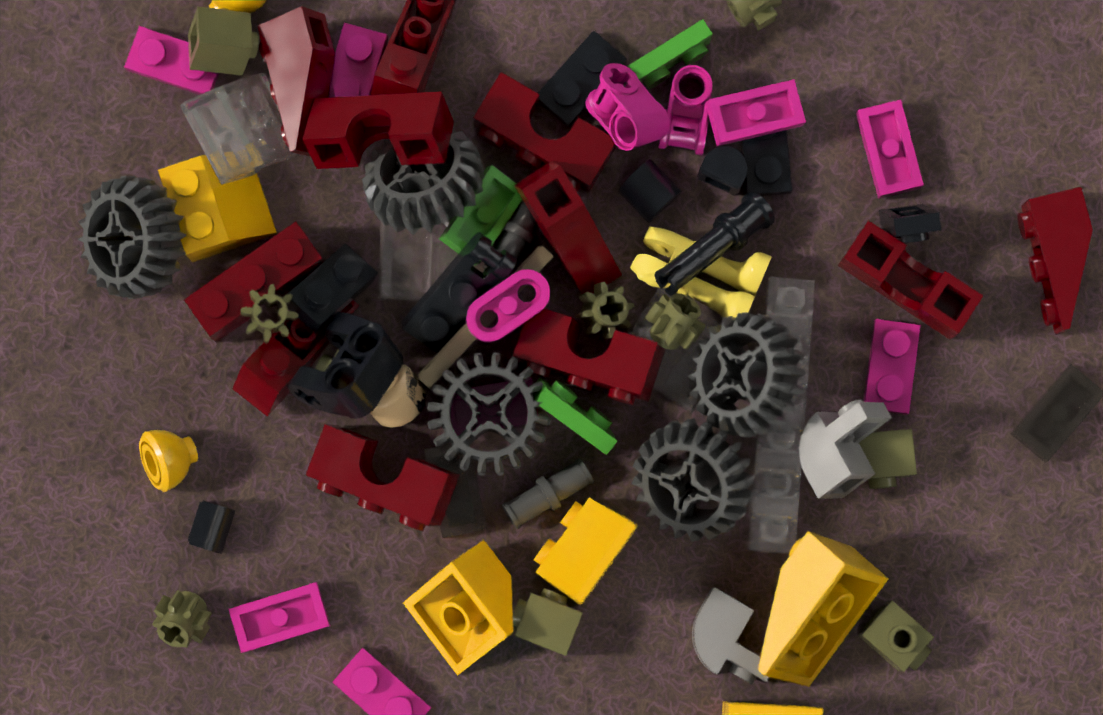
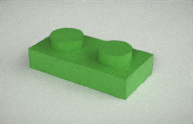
[627,19,712,89]
[439,165,522,266]
[533,377,618,455]

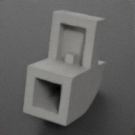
[799,400,892,499]
[692,587,769,685]

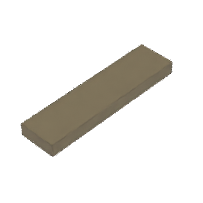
[417,246,554,390]

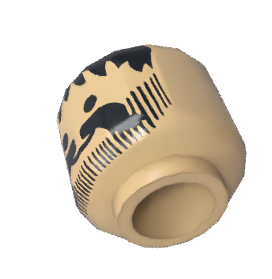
[370,363,426,428]

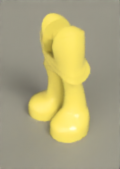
[630,226,772,318]

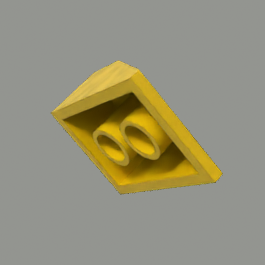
[534,498,637,605]
[758,531,889,687]

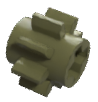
[726,0,782,31]
[575,282,635,339]
[240,284,298,344]
[645,294,706,350]
[152,590,212,648]

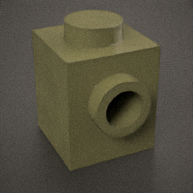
[188,6,259,76]
[859,429,917,489]
[513,588,582,656]
[857,600,934,672]

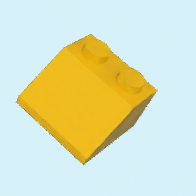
[158,150,277,262]

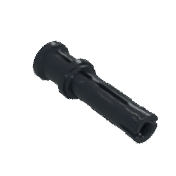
[655,192,775,295]

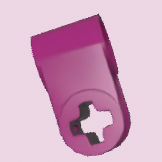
[585,63,669,151]
[658,65,712,156]

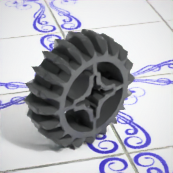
[362,130,485,235]
[77,176,187,299]
[688,312,808,438]
[427,352,551,476]
[631,418,755,542]

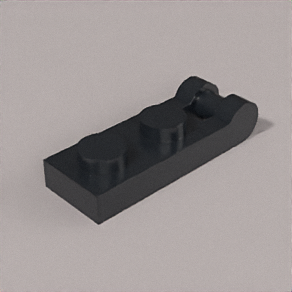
[401,232,517,353]

